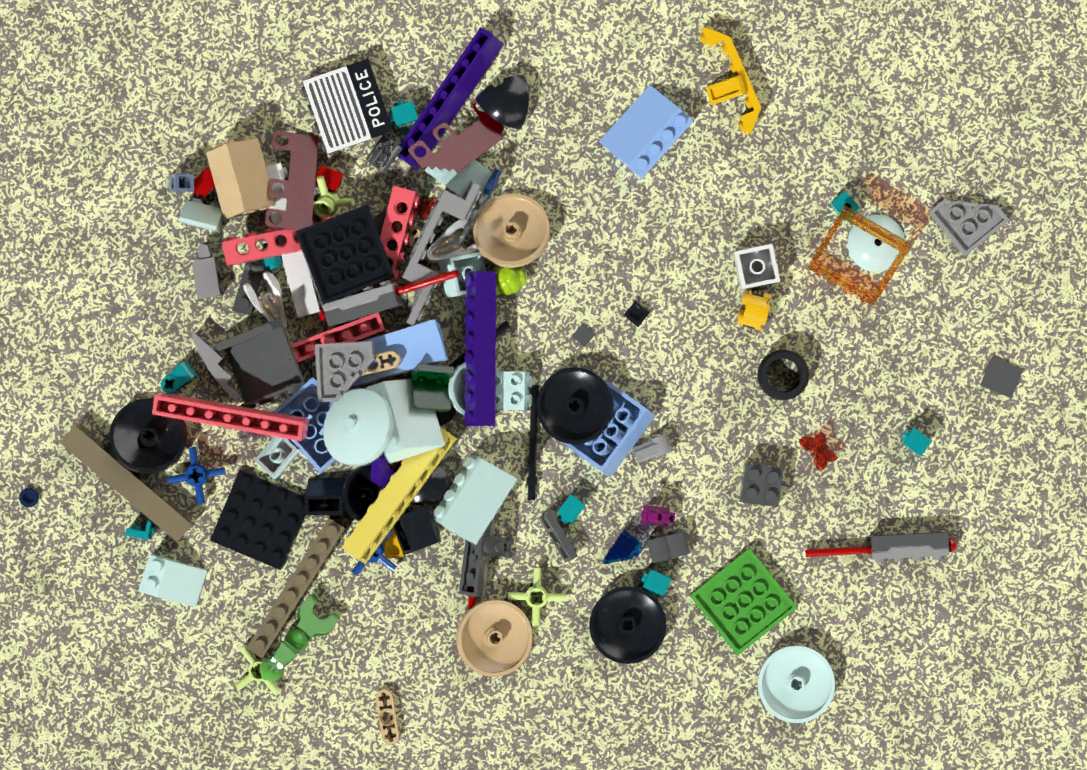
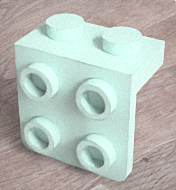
[495,371,533,410]

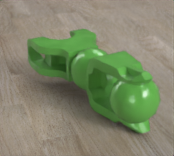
[260,594,340,681]

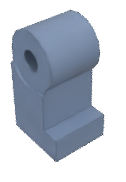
[168,174,194,193]

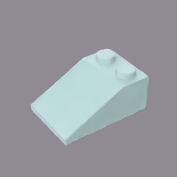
[425,146,493,205]
[138,553,207,607]

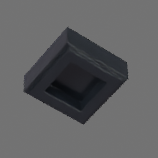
[623,301,650,327]

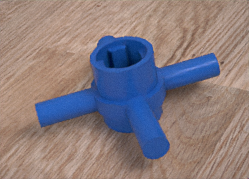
[167,446,226,504]
[348,529,397,576]

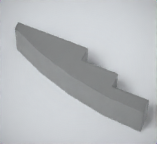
[192,333,242,402]

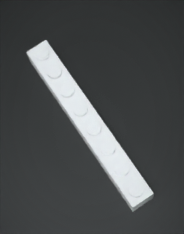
[266,163,322,318]

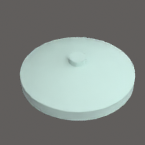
[323,389,393,466]
[757,645,835,723]

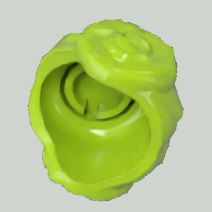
[492,265,527,296]

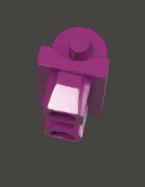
[641,505,675,527]

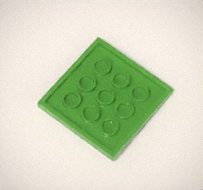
[690,548,798,655]

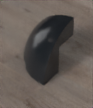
[476,75,529,130]
[410,464,452,505]

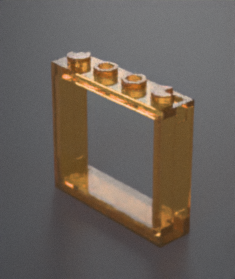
[808,205,911,305]

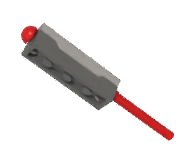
[319,269,459,327]
[459,520,495,660]
[805,532,957,563]

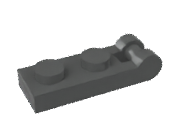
[232,261,265,316]
[540,510,578,562]
[474,536,514,558]

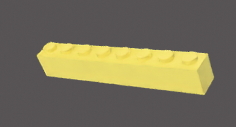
[342,427,457,564]

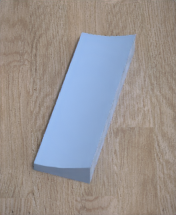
[349,320,448,390]

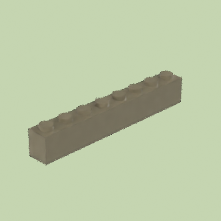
[60,425,194,542]
[246,517,346,658]

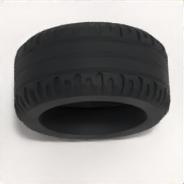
[757,350,809,400]

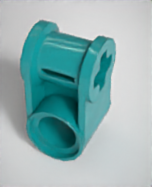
[160,360,198,394]

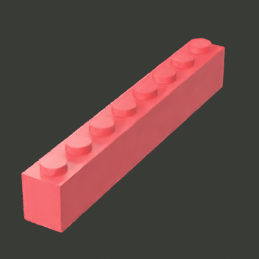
[152,392,309,441]

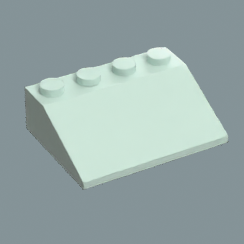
[366,379,445,464]
[433,454,517,545]

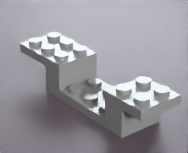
[400,181,482,325]

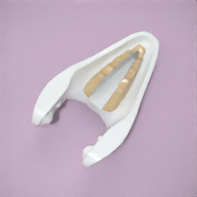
[426,218,478,260]
[243,271,287,328]

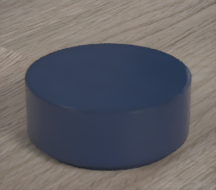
[19,488,39,507]

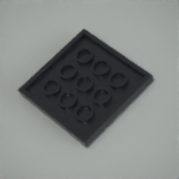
[295,204,395,305]
[210,470,305,570]

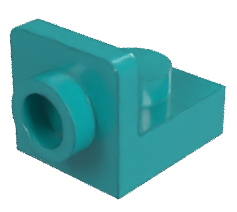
[125,520,156,540]

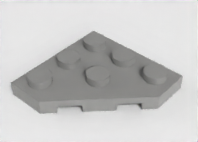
[928,200,1009,257]
[315,341,374,402]

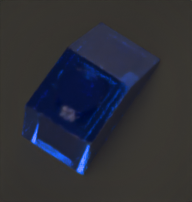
[602,530,643,564]

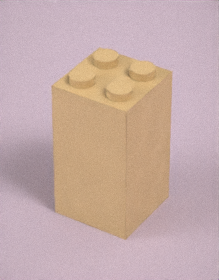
[206,136,276,220]

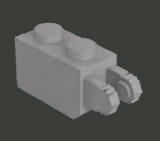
[192,243,225,299]

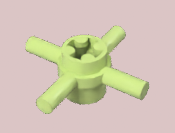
[313,176,355,218]
[508,568,566,626]
[235,645,281,695]

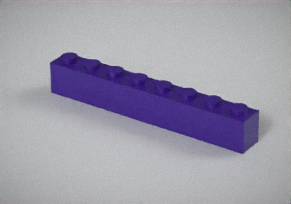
[397,27,504,171]
[464,271,496,426]

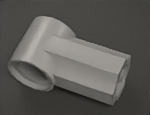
[632,433,674,463]

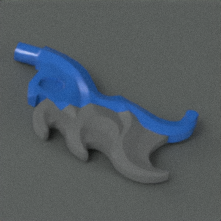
[459,168,502,243]

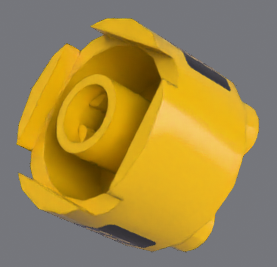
[737,289,772,331]

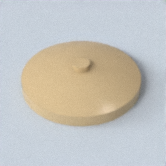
[473,193,550,268]
[456,599,533,677]

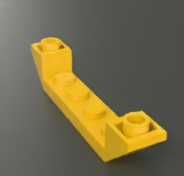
[699,27,761,135]

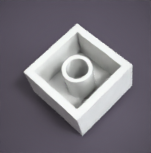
[733,244,780,290]

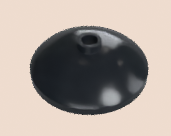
[343,466,390,521]

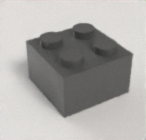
[739,464,784,507]

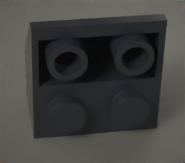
[305,478,347,517]
[393,505,441,555]

